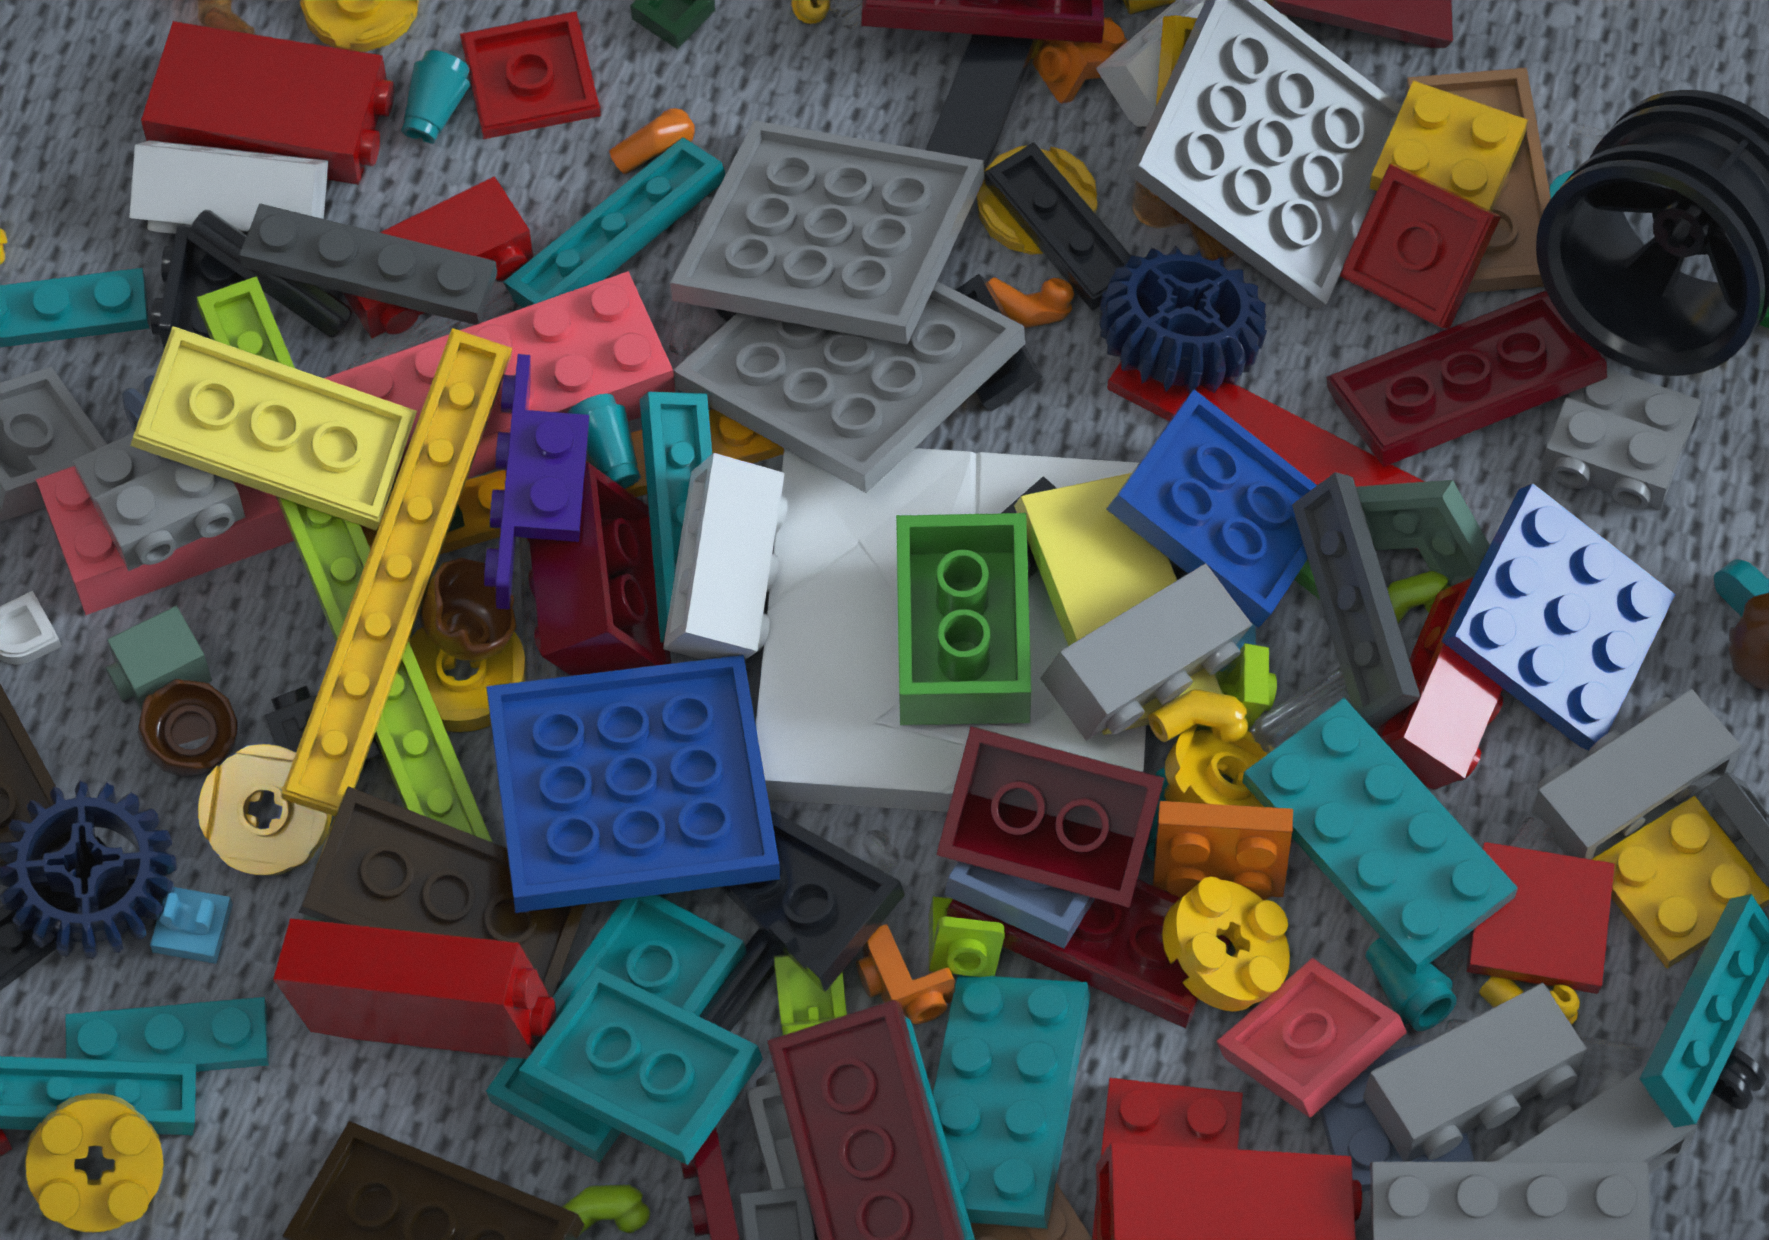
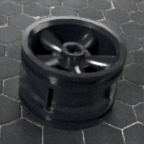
[1536,90,1769,376]

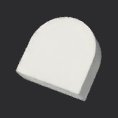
[0,591,62,664]

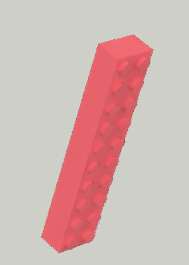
[36,271,675,615]

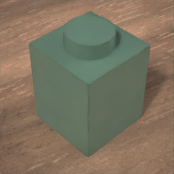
[105,605,212,710]

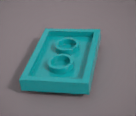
[519,967,764,1165]

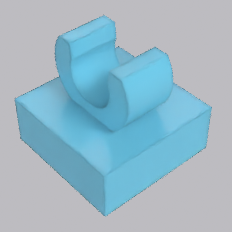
[150,887,233,964]

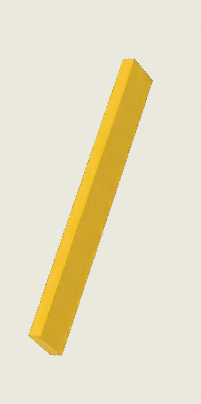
[281,328,512,816]

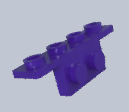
[484,354,589,609]

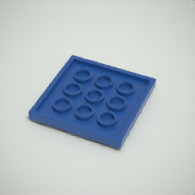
[486,655,780,913]

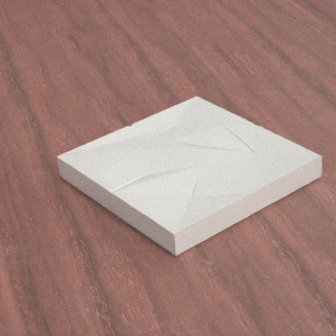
[756,448,1146,812]

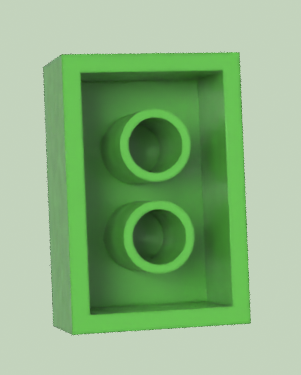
[896,513,1031,725]

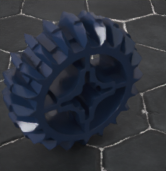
[1099,245,1267,395]
[0,781,177,959]

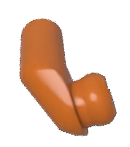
[609,108,695,175]
[989,277,1074,328]

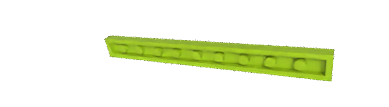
[197,276,493,843]

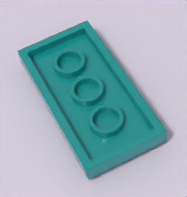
[1242,698,1518,975]
[486,895,747,1163]
[933,975,1091,1229]

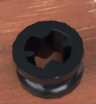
[1711,1047,1766,1110]

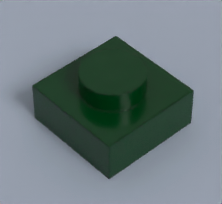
[630,0,715,49]

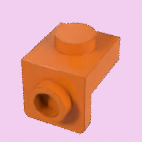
[1033,17,1128,103]
[856,924,955,1024]

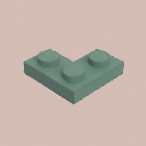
[1356,480,1490,587]

